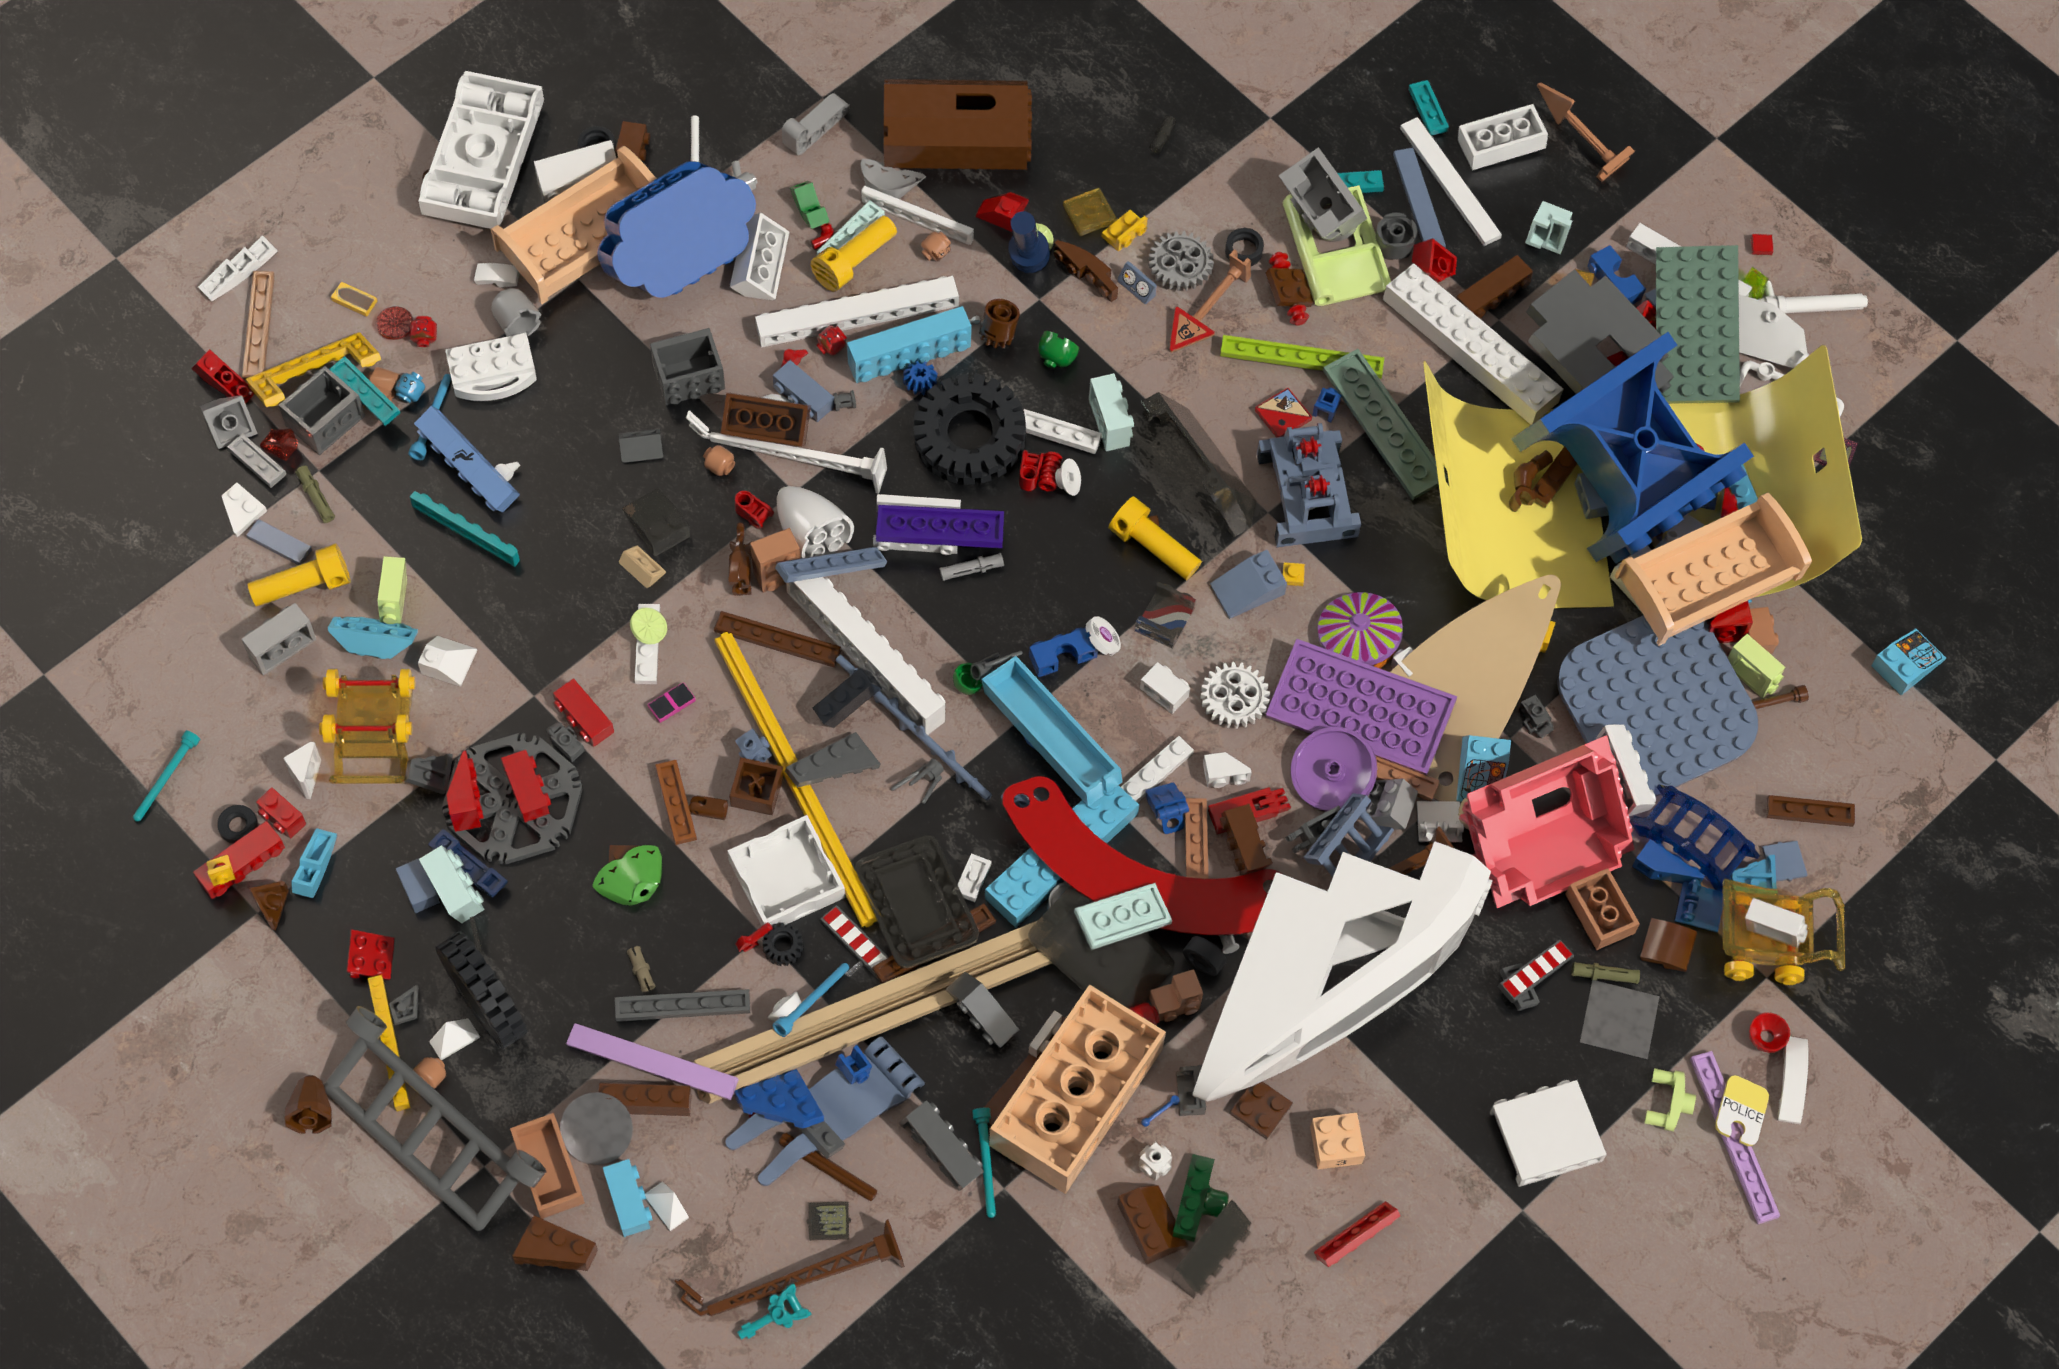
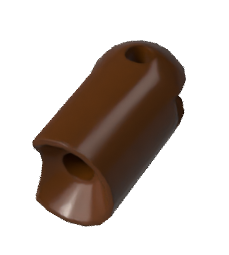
[689,795,728,820]

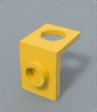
[206,855,235,886]

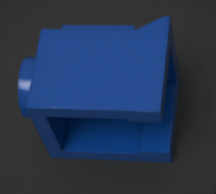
[1312,388,1342,423]
[835,1045,872,1084]

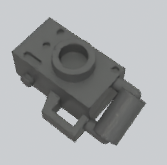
[1519,695,1554,738]
[547,722,585,762]

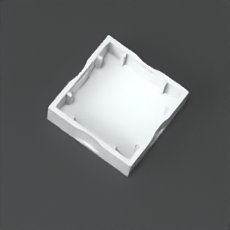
[728,815,845,929]

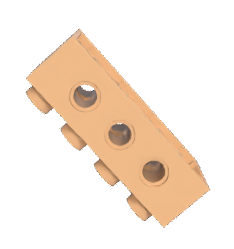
[989,985,1166,1194]

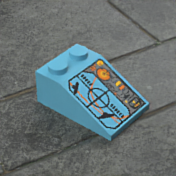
[1871,629,1946,695]
[1456,735,1511,801]

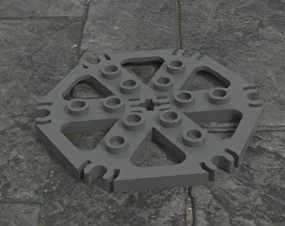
[442,733,583,864]

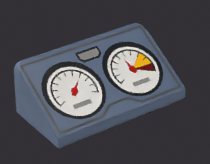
[1117,261,1157,304]

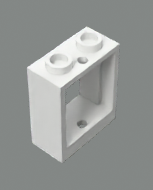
[1745,898,1808,948]

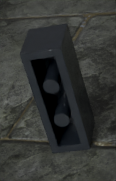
[812,668,882,728]

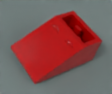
[447,751,484,832]

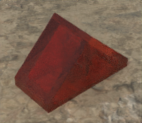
[260,429,298,461]

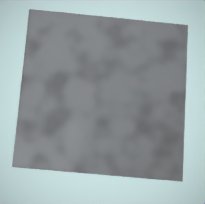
[1580,980,1660,1059]

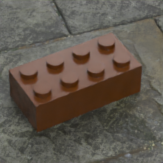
[721,392,811,447]

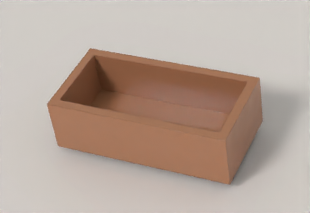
[510,1113,585,1219]

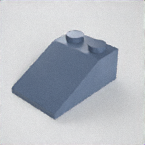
[1210,550,1287,619]

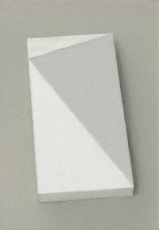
[429,1018,480,1060]
[645,1182,689,1231]

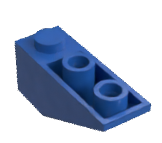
[1632,839,1705,884]

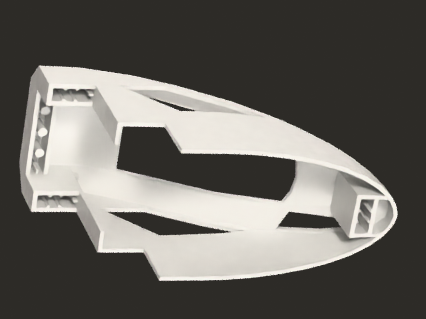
[1193,841,1493,1101]

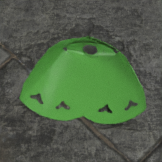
[593,845,662,905]

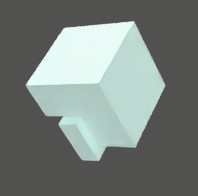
[1526,201,1572,254]

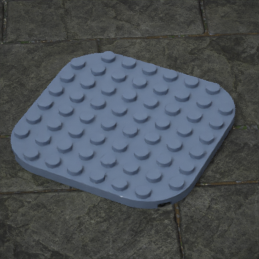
[1557,615,1758,797]

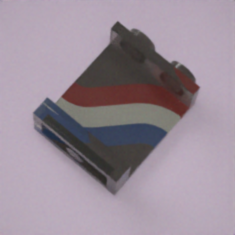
[1135,582,1196,649]

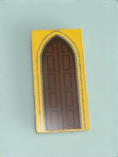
[331,282,377,317]

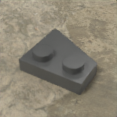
[405,753,453,794]

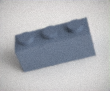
[773,360,835,422]

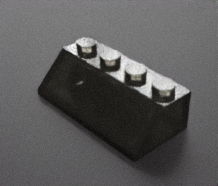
[1172,1200,1251,1299]

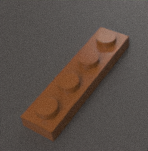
[655,760,697,845]

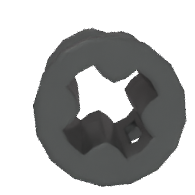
[833,390,857,411]

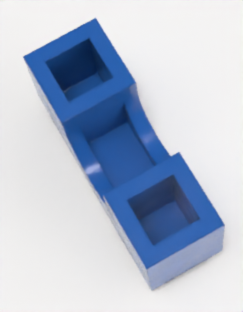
[1587,245,1646,304]
[1029,628,1098,677]

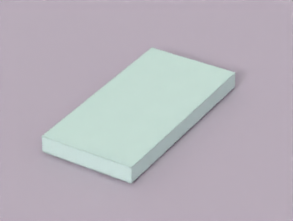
[1074,883,1172,950]

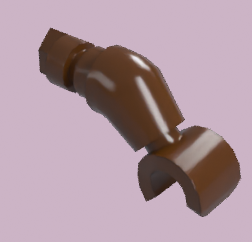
[1509,450,1553,512]

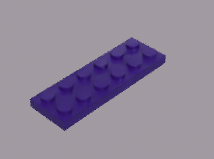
[876,505,1004,548]

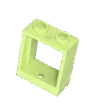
[1728,634,1785,698]

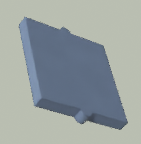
[1762,841,1808,882]

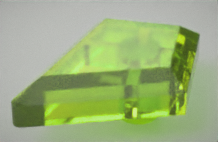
[1742,267,1769,300]

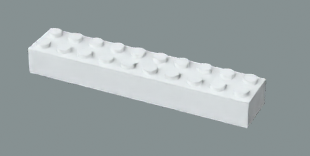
[1383,264,1563,425]
[787,577,945,735]

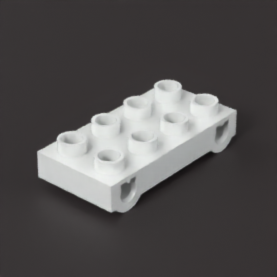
[419,71,544,229]

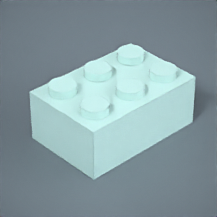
[1089,374,1134,451]
[419,845,484,923]

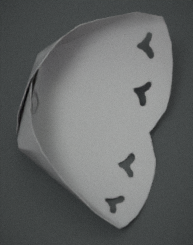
[860,159,926,199]

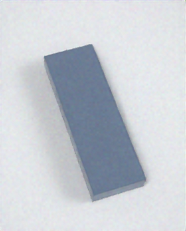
[247,519,312,565]

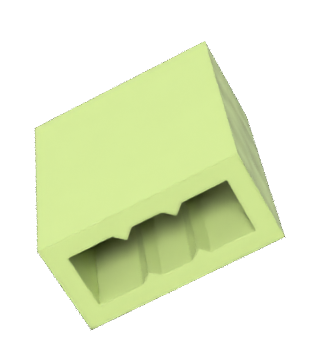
[378,556,407,624]

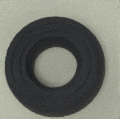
[217,805,258,844]

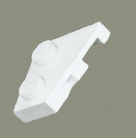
[222,483,267,537]

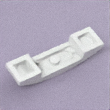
[1778,1037,1808,1124]

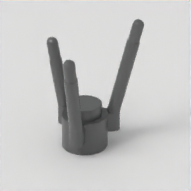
[970,651,1023,684]
[891,759,944,804]

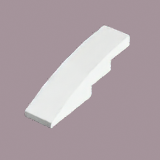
[199,235,278,301]

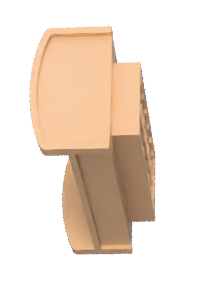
[491,146,656,304]
[1615,492,1812,646]

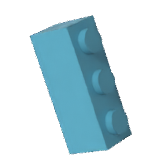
[603,1159,653,1237]

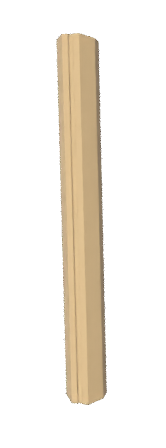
[693,918,1065,1104]

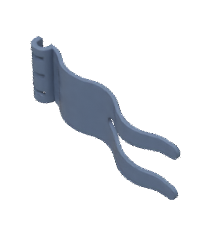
[726,1037,925,1186]

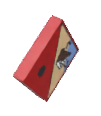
[1255,388,1312,438]

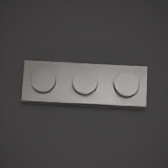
[227,433,286,488]

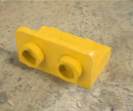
[1102,210,1148,252]

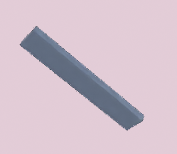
[1393,148,1446,247]
[775,547,887,583]

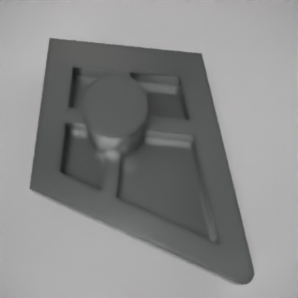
[389,985,419,1025]

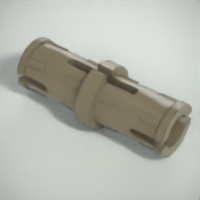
[627,946,655,992]

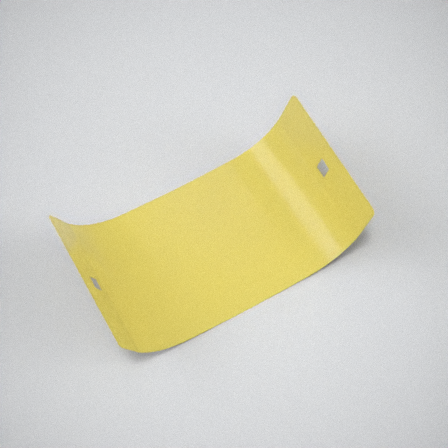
[1423,345,1862,608]

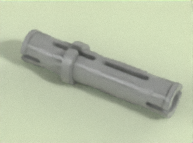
[940,553,1004,581]

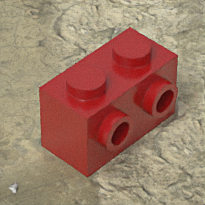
[256,787,306,839]

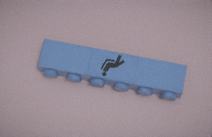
[414,406,520,512]

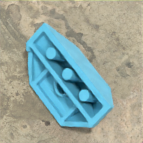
[328,617,418,659]

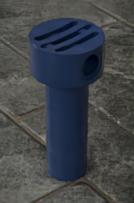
[1009,211,1050,273]

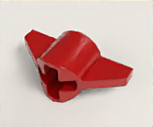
[781,349,808,367]

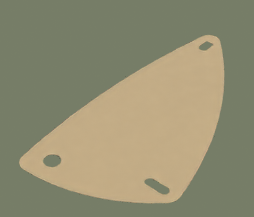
[1391,575,1561,801]

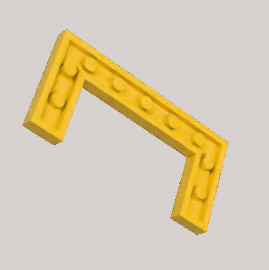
[246,332,381,407]

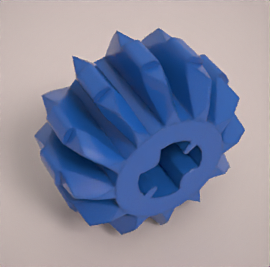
[903,360,937,396]

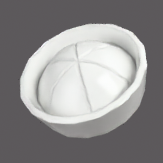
[768,991,801,1022]

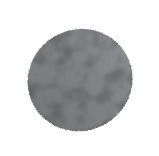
[560,1092,633,1165]

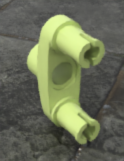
[1645,1068,1696,1132]

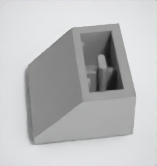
[1358,779,1418,830]

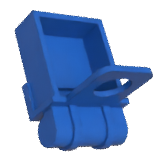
[1145,782,1189,834]

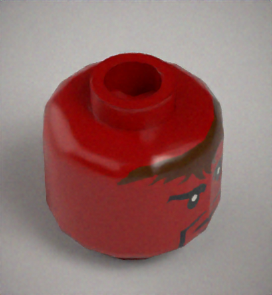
[410,316,437,347]
[816,325,847,356]

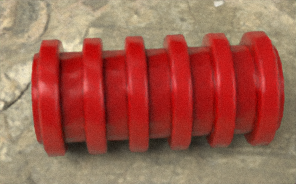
[1038,452,1062,491]

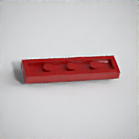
[1314,1201,1400,1267]

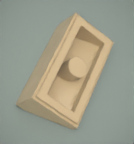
[619,545,666,588]

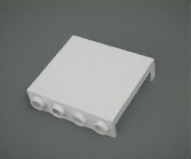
[1490,1080,1607,1187]

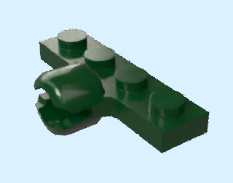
[1172,1154,1229,1242]

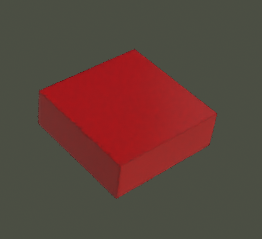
[1751,234,1774,255]

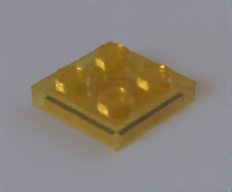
[1063,188,1117,236]

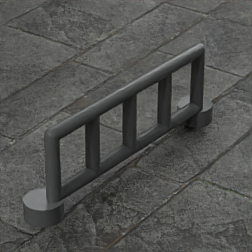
[324,1006,546,1231]

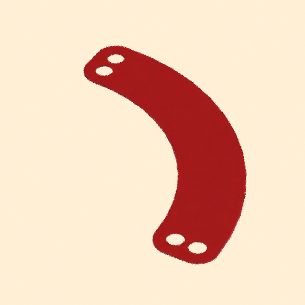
[1002,776,1282,935]

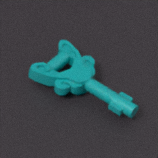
[737,1283,811,1340]

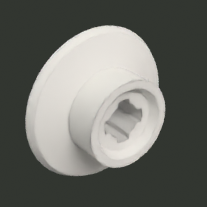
[1055,459,1081,496]

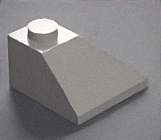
[200,395,258,449]

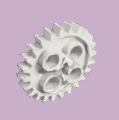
[1200,662,1270,729]

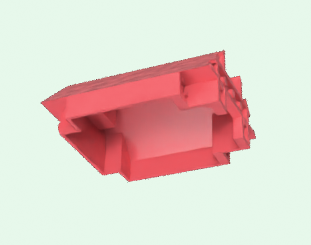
[1459,735,1635,908]

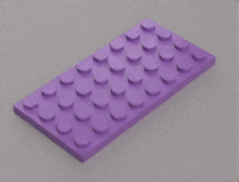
[1266,639,1457,776]

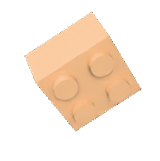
[1310,1113,1365,1169]

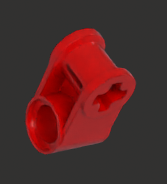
[1019,450,1044,491]
[735,491,774,529]

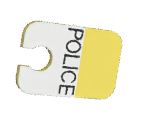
[1715,1075,1769,1146]

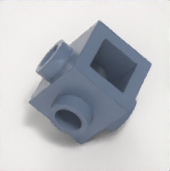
[735,728,772,762]

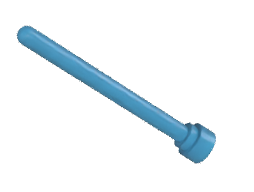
[408,374,451,460]
[773,963,849,1037]

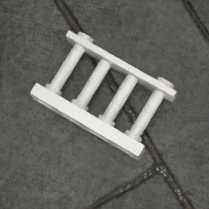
[873,494,961,555]

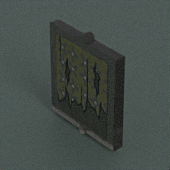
[806,1202,851,1241]

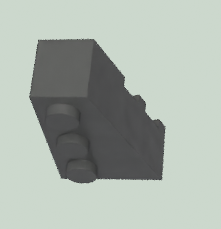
[946,971,1019,1048]

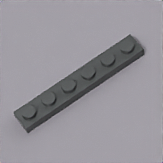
[615,989,750,1021]

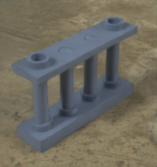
[1304,793,1394,877]

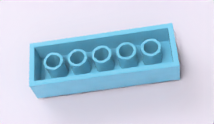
[847,306,971,383]

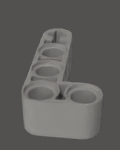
[782,93,850,155]

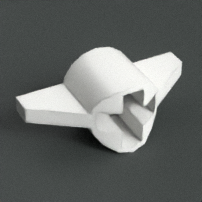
[495,462,520,481]

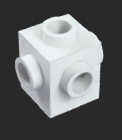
[1139,1142,1172,1181]

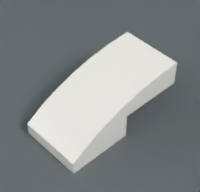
[474,263,520,288]

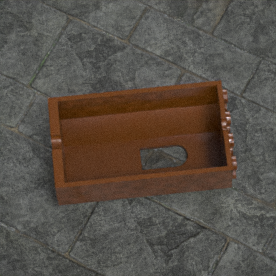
[884,79,1032,169]

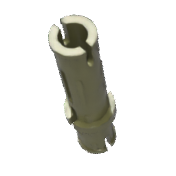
[295,466,335,523]
[1571,962,1640,984]

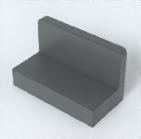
[619,429,663,463]

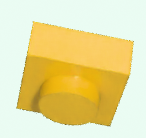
[1283,562,1305,586]

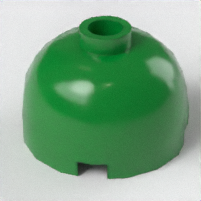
[1038,331,1079,369]

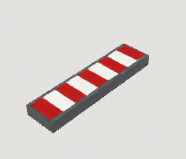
[820,905,889,979]
[1498,940,1574,1003]

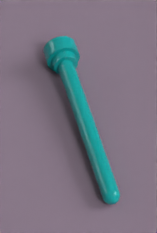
[133,730,201,821]
[972,1108,996,1218]

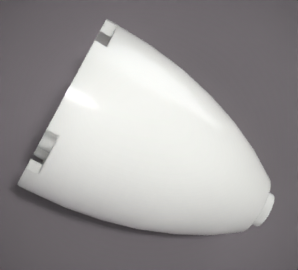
[777,486,854,559]

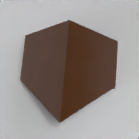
[249,881,289,930]

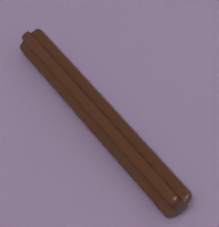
[779,1133,877,1201]

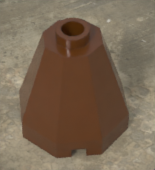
[284,1075,332,1134]

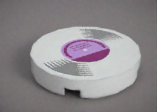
[1086,616,1121,656]

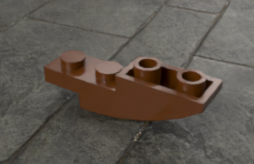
[1053,240,1118,302]

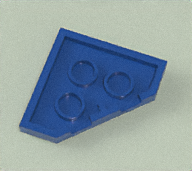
[734,1069,824,1129]

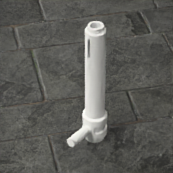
[1758,281,1868,313]

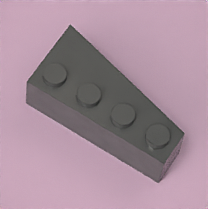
[899,1100,984,1191]

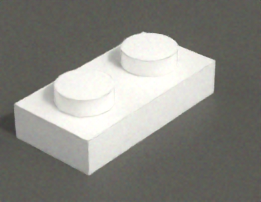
[955,853,992,902]
[1029,1010,1062,1057]

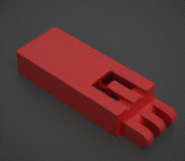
[1208,787,1291,835]

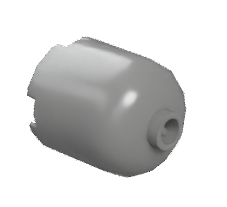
[491,288,541,337]

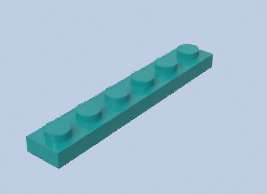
[410,491,520,567]

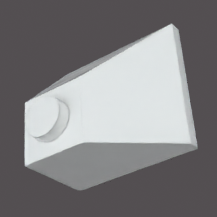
[418,636,477,687]

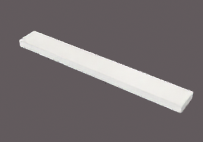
[1400,117,1502,246]

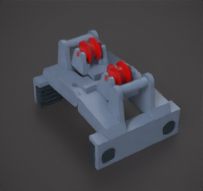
[1256,423,1361,547]

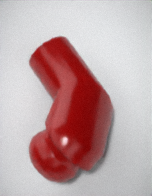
[811,223,834,250]

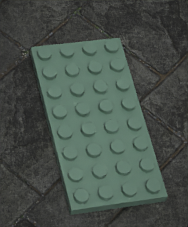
[1656,245,1740,404]

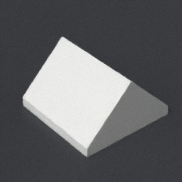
[284,742,321,799]

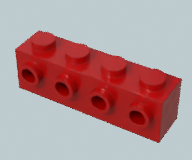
[193,821,285,899]

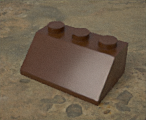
[1117,1185,1188,1265]

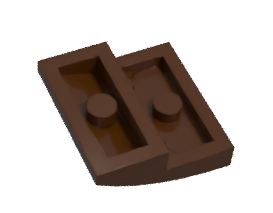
[1640,918,1697,972]

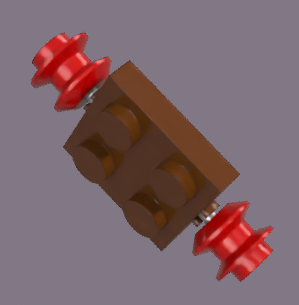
[1265,252,1314,326]

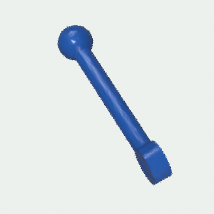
[1141,1095,1180,1127]

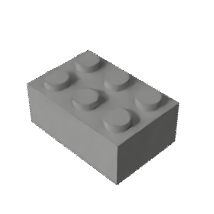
[241,603,317,676]

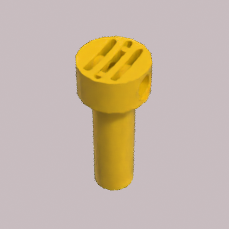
[811,216,897,292]
[1108,496,1202,581]
[247,543,351,607]

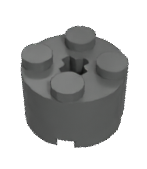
[1376,213,1417,260]

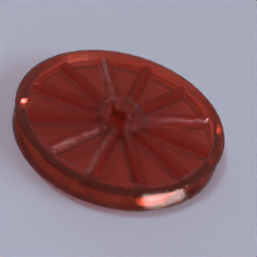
[376,306,413,340]

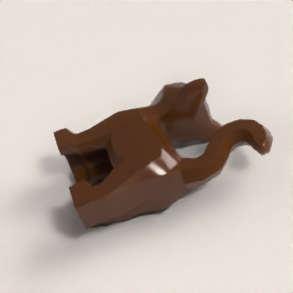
[728,522,754,596]

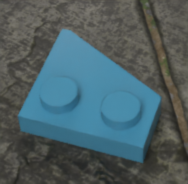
[1731,855,1777,897]

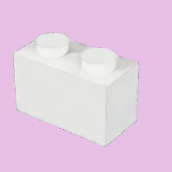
[1140,662,1190,714]

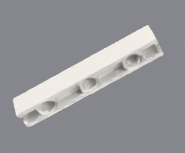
[1626,223,1752,297]

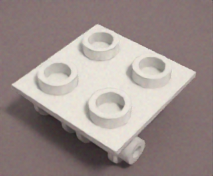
[1417,801,1464,842]

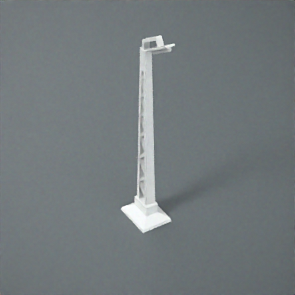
[686,411,887,494]

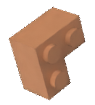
[1149,969,1203,1022]

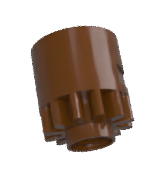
[979,299,1020,348]

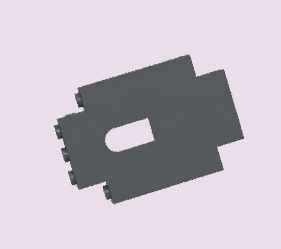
[1526,269,1674,394]

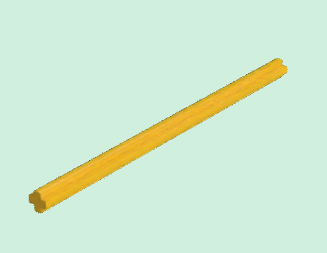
[714,632,880,927]

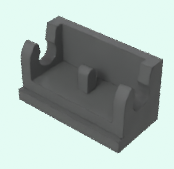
[1176,1065,1206,1116]

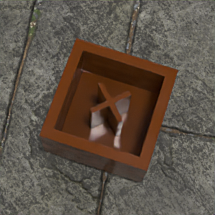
[729,757,784,816]

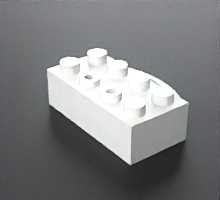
[445,333,537,401]

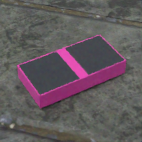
[648,682,696,723]

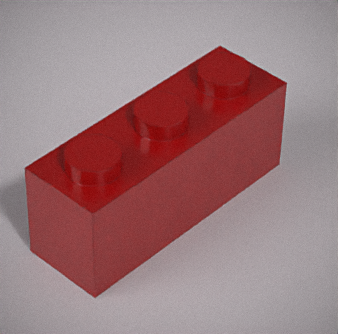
[553,678,614,747]
[501,749,551,822]

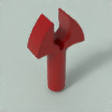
[736,922,772,952]

